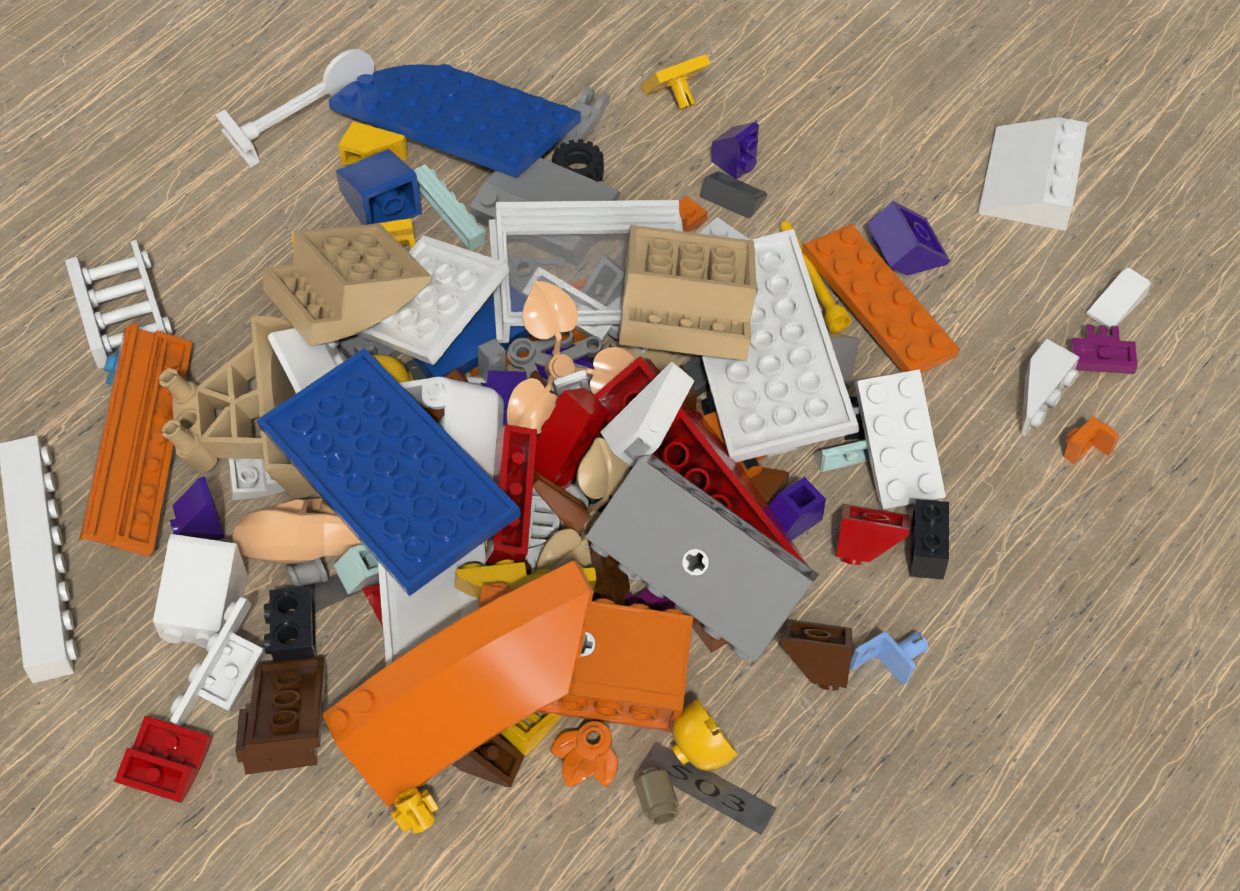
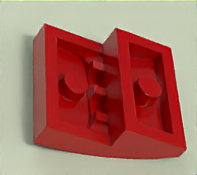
[114,716,213,803]

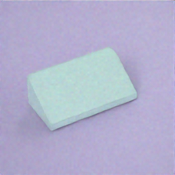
[814,440,870,472]

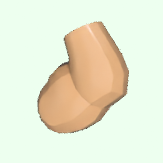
[233,498,362,564]

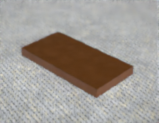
[244,656,327,756]

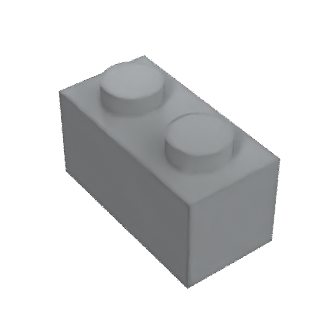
[478,339,506,383]

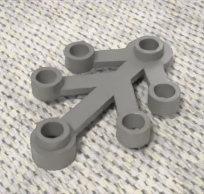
[507,330,603,383]

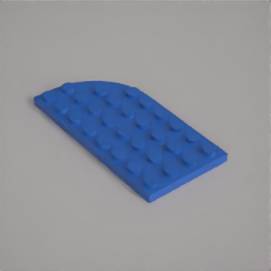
[329,64,581,178]

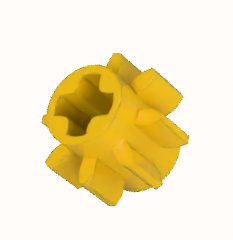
[391,787,439,834]

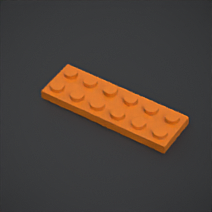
[802,224,960,373]

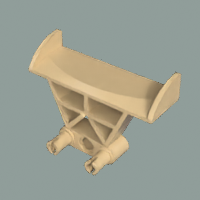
[159,316,317,500]

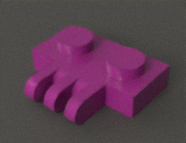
[1070,324,1138,374]

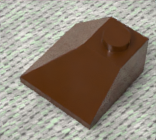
[781,619,852,691]

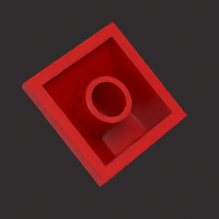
[836,504,910,565]

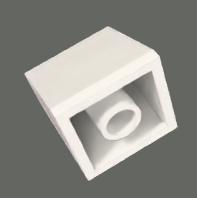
[153,534,248,648]

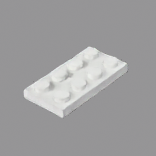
[854,369,946,510]

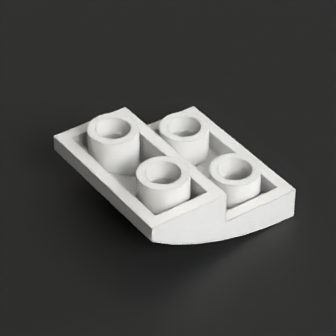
[227,431,285,500]

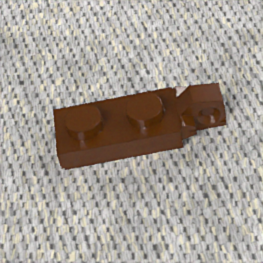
[587,533,630,606]

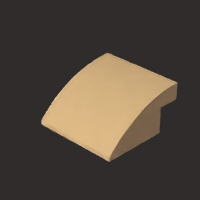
[263,223,431,346]
[619,225,757,361]

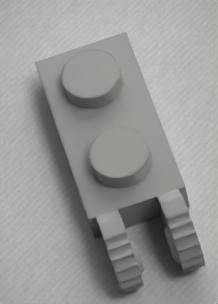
[553,86,610,148]

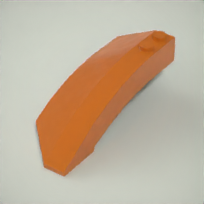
[322,560,594,807]

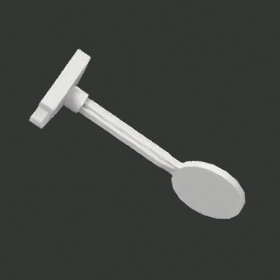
[215,49,374,168]

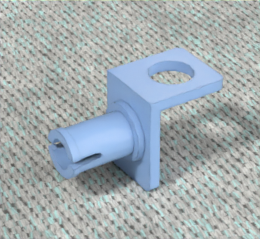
[850,631,929,685]

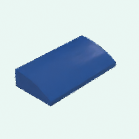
[412,285,533,378]

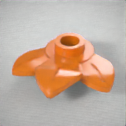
[550,721,618,787]

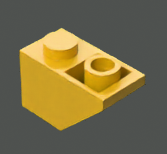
[338,121,408,166]

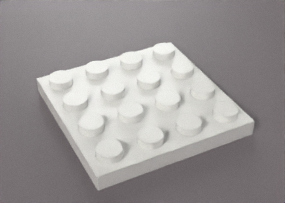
[356,235,510,365]

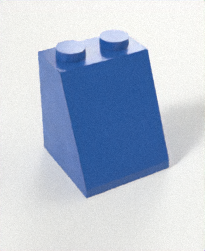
[336,149,422,225]

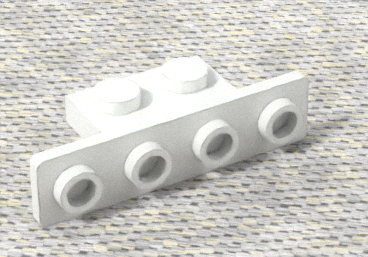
[170,596,265,727]

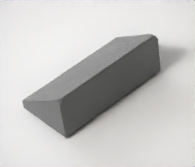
[700,171,767,218]

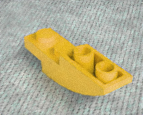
[454,560,597,599]

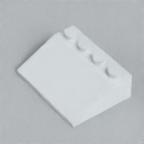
[978,117,1088,231]

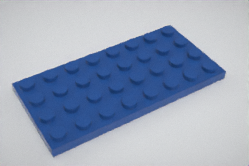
[256,348,521,596]

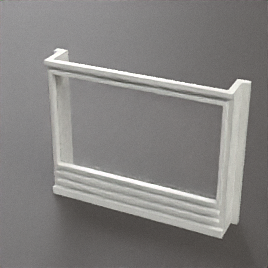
[489,200,683,343]

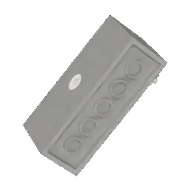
[585,454,819,662]

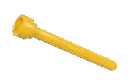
[780,221,852,333]

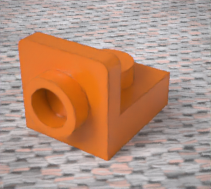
[679,196,708,232]

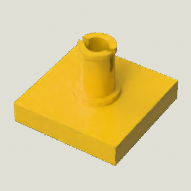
[641,54,710,110]

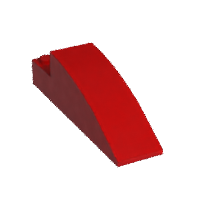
[594,356,807,565]

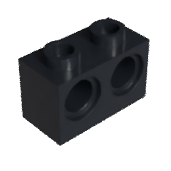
[910,499,949,580]
[264,586,317,662]

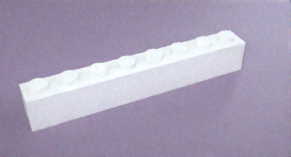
[0,435,78,683]

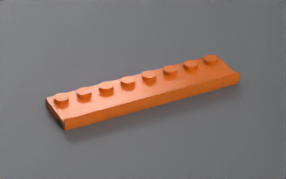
[79,322,192,557]

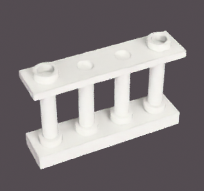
[65,240,173,369]

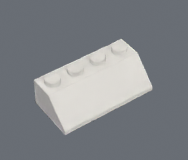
[267,328,347,393]

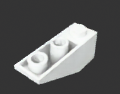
[1021,339,1079,436]
[601,361,694,468]

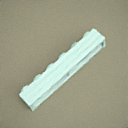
[414,164,486,251]

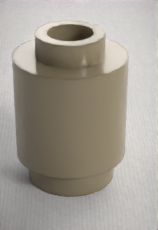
[634,767,679,825]

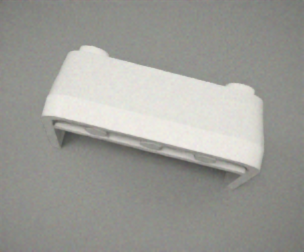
[399,377,504,480]

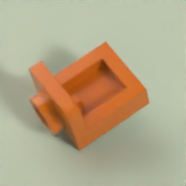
[1063,416,1119,464]

